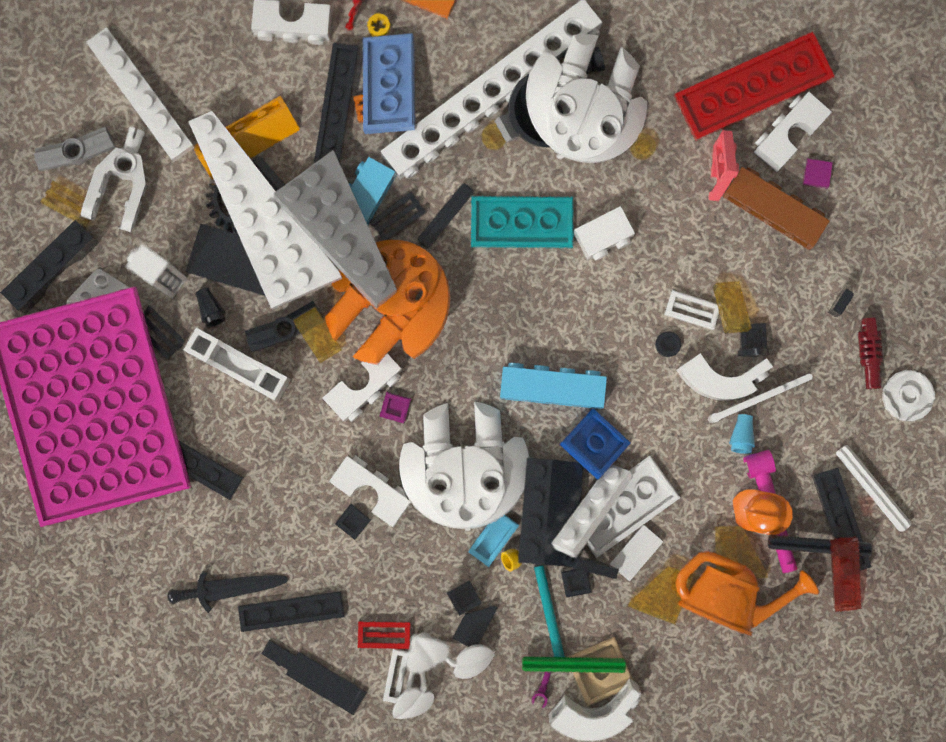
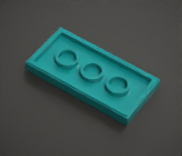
[471,196,573,248]

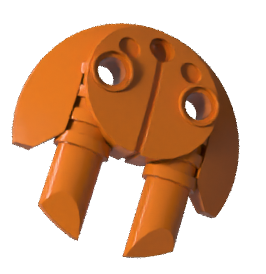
[325,240,450,365]

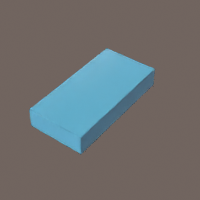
[468,515,519,567]

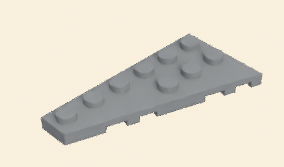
[274,150,397,309]

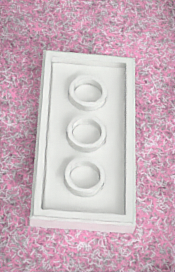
[586,456,680,558]

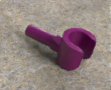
[532,672,551,708]

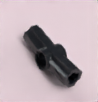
[245,301,325,352]

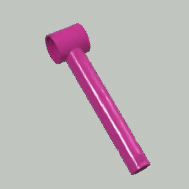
[743,450,798,573]

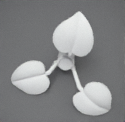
[392,633,495,719]

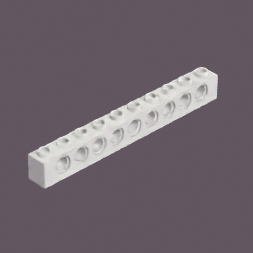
[381,0,602,180]

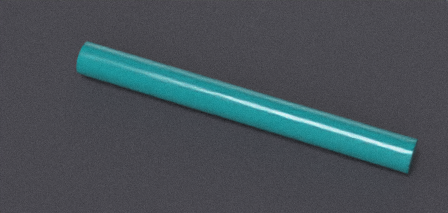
[534,565,565,657]

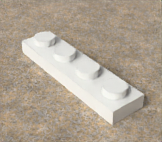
[552,465,633,558]

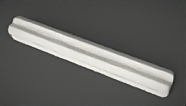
[836,445,911,532]

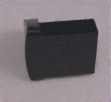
[738,323,769,357]

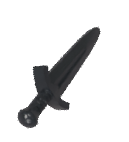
[167,570,288,613]

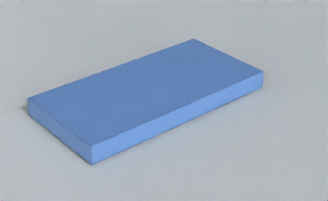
[363,33,415,134]

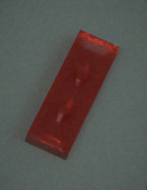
[830,537,862,612]

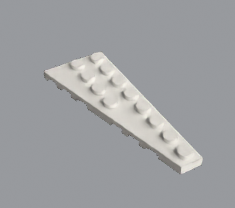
[188,111,342,310]

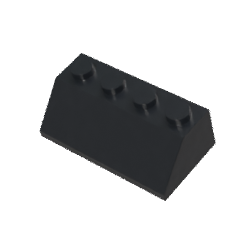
[518,458,584,567]

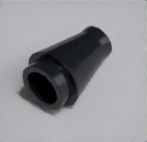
[195,288,226,328]

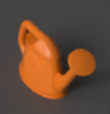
[676,551,819,636]

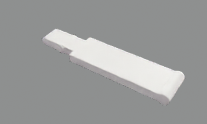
[708,374,812,423]

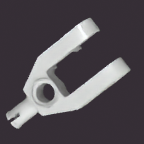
[81,127,147,232]

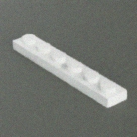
[86,27,195,162]

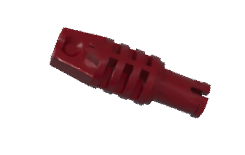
[858,317,884,390]

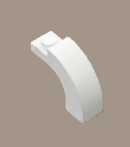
[677,353,773,401]
[549,678,641,741]

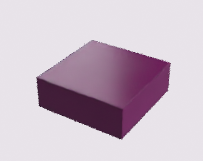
[802,158,833,189]
[379,392,411,424]

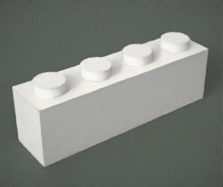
[126,245,187,299]

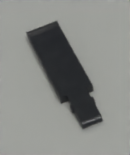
[261,640,367,715]

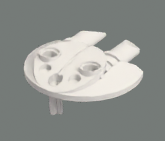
[526,34,647,163]
[399,402,529,531]

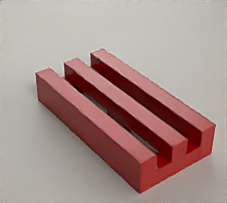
[357,621,411,649]

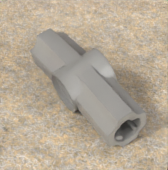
[34,126,116,171]

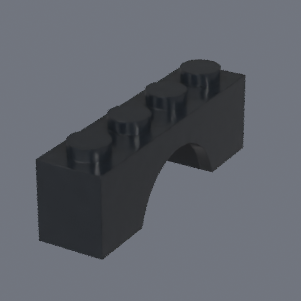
[0,220,99,314]

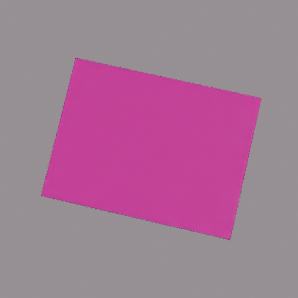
[0,287,191,527]

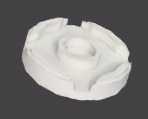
[882,370,935,421]

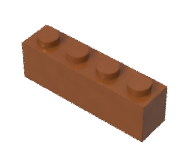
[722,167,830,250]

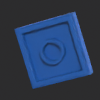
[559,408,631,480]

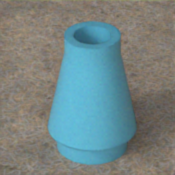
[729,414,755,454]

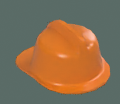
[732,490,793,535]

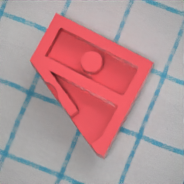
[709,130,739,201]

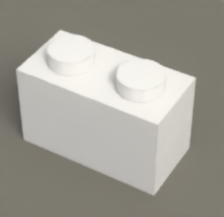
[574,206,635,261]

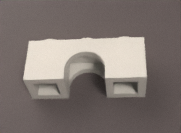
[251,0,332,45]
[754,92,832,173]
[323,354,402,422]
[329,455,411,527]

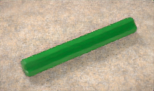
[522,656,626,673]

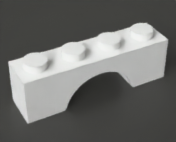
[184,328,291,402]

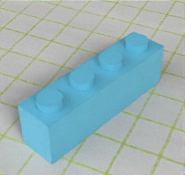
[349,157,396,225]
[500,363,607,409]

